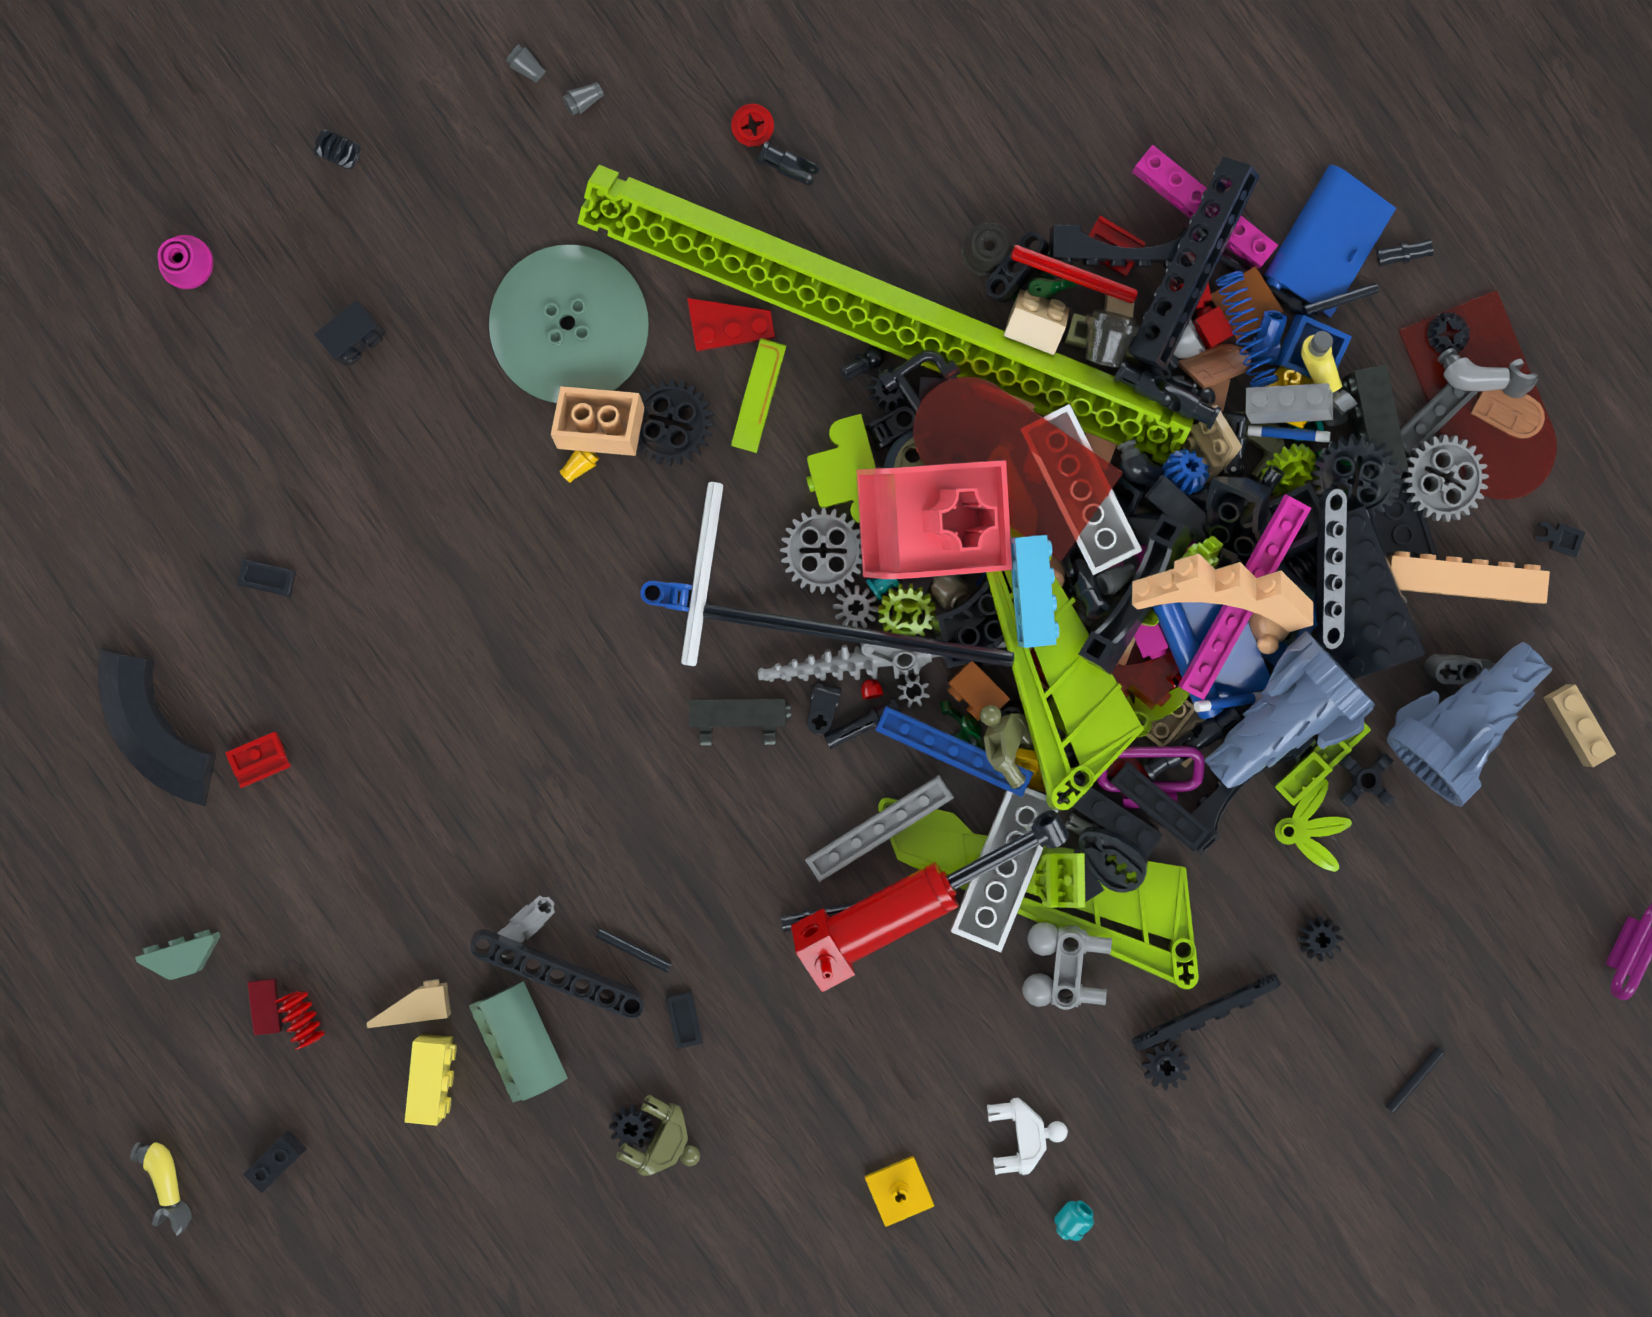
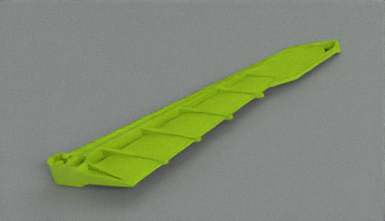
[986,446,1144,811]
[878,798,1199,989]

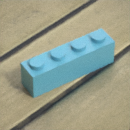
[1011,535,1059,648]

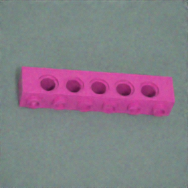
[1132,145,1278,270]

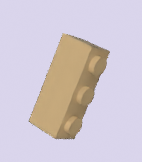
[1543,684,1616,768]

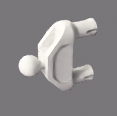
[987,1098,1068,1175]

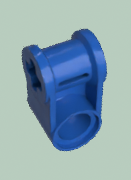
[640,581,693,612]

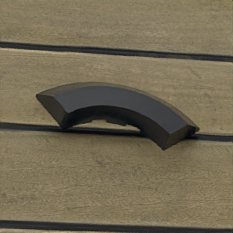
[1205,476,1317,646]
[931,509,1052,669]
[98,649,216,806]

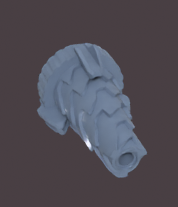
[1204,631,1375,788]
[1387,642,1552,807]

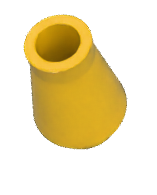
[560,450,599,483]

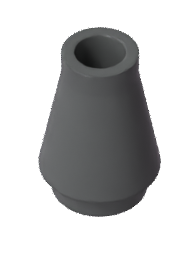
[505,44,546,84]
[562,82,604,116]
[1096,563,1137,595]

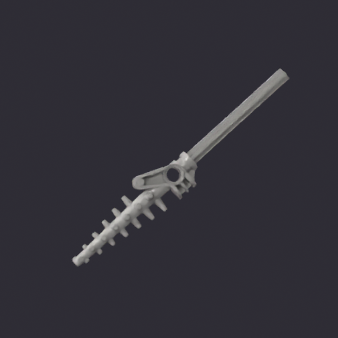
[758,641,1006,682]

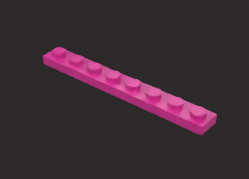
[1178,494,1311,700]

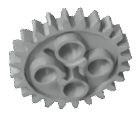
[1401,435,1489,522]
[780,507,862,594]

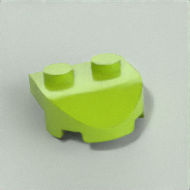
[1031,853,1085,908]

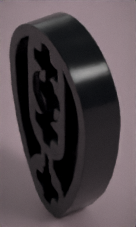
[1078,826,1148,893]

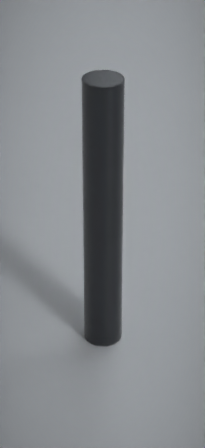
[1302,283,1379,316]
[596,928,672,973]
[1386,1046,1446,1113]

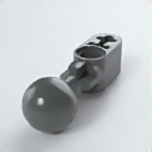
[1424,654,1496,685]

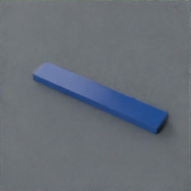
[875,706,1034,798]

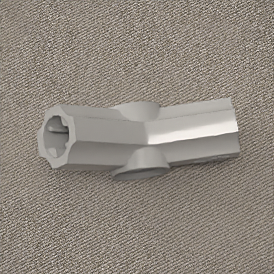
[497,896,555,958]

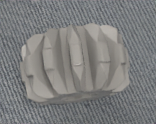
[833,585,878,629]

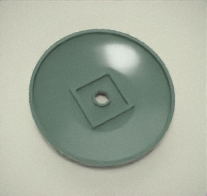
[489,245,649,404]

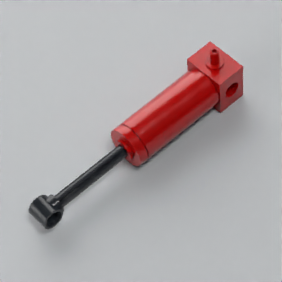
[791,810,1069,992]

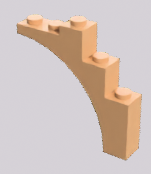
[1132,554,1313,632]

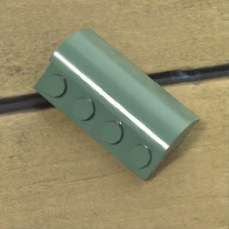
[469,981,568,1102]

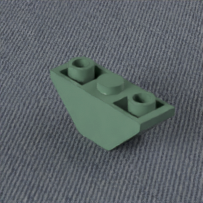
[135,929,220,980]

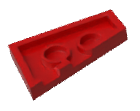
[687,298,775,352]

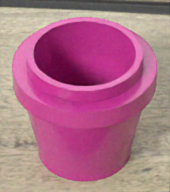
[158,235,213,289]

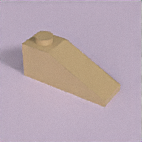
[367,979,451,1028]

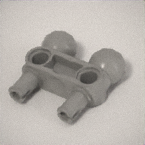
[1022,922,1112,1010]

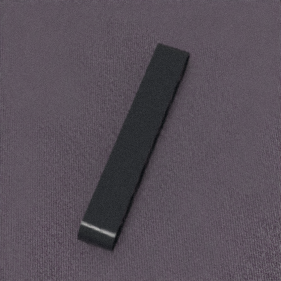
[470,929,644,1019]

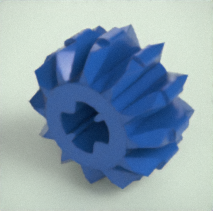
[1162,448,1210,496]

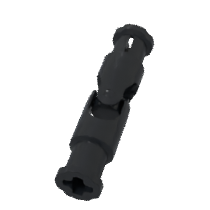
[1114,359,1222,430]
[1051,522,1110,620]
[1140,707,1242,781]

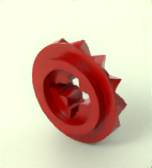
[731,104,774,147]

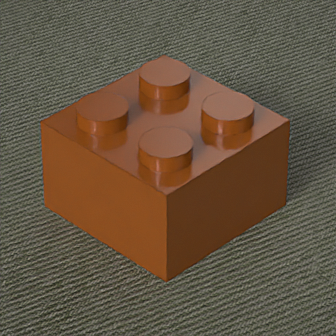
[946,661,1010,721]

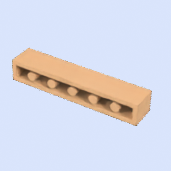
[1387,551,1550,604]

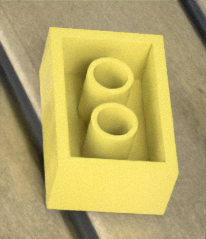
[405,1033,457,1126]

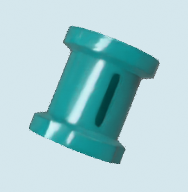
[866,578,900,601]

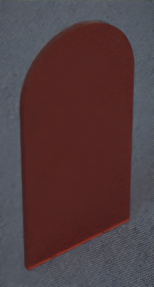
[1399,290,1557,500]
[913,377,1123,561]

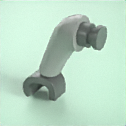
[1438,348,1538,398]

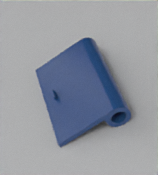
[1263,165,1396,318]
[1152,602,1271,719]

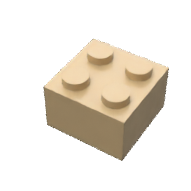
[1004,289,1070,355]

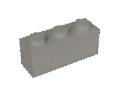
[1246,383,1333,424]

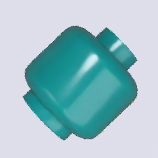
[1054,1200,1094,1241]

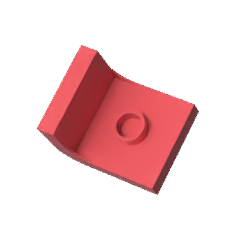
[856,460,1012,579]

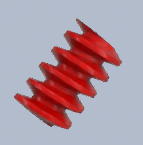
[274,991,325,1050]

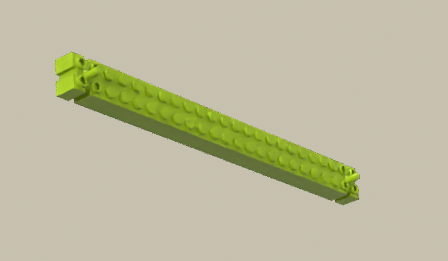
[577,165,1194,465]

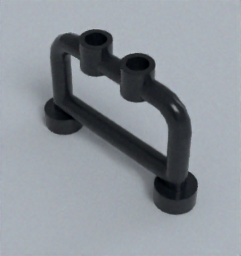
[877,350,978,459]

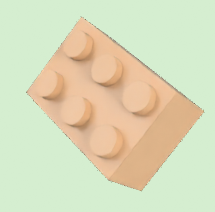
[551,386,645,456]

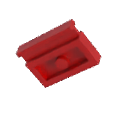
[1088,216,1146,277]
[225,732,292,788]

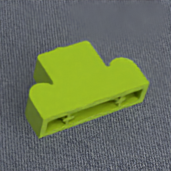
[806,414,876,524]

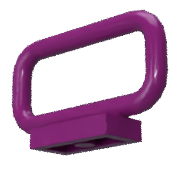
[1097,746,1205,808]
[1606,903,1652,1000]

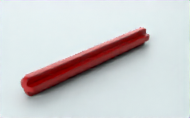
[1011,245,1138,303]

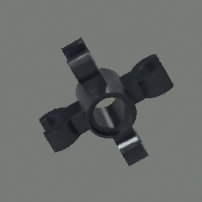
[1339,753,1395,807]

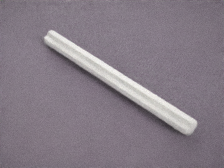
[681,482,723,666]

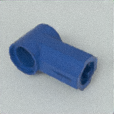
[1248,310,1287,366]

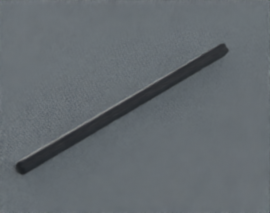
[703,604,1015,667]

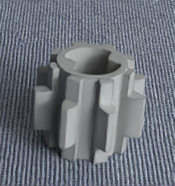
[897,676,930,708]

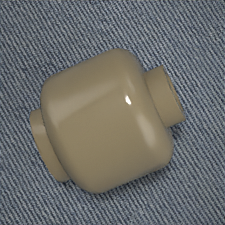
[930,574,970,610]

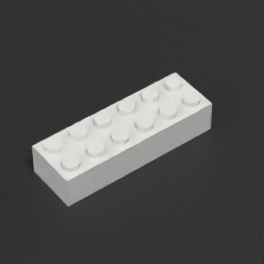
[1021,404,1142,575]
[950,788,1062,952]

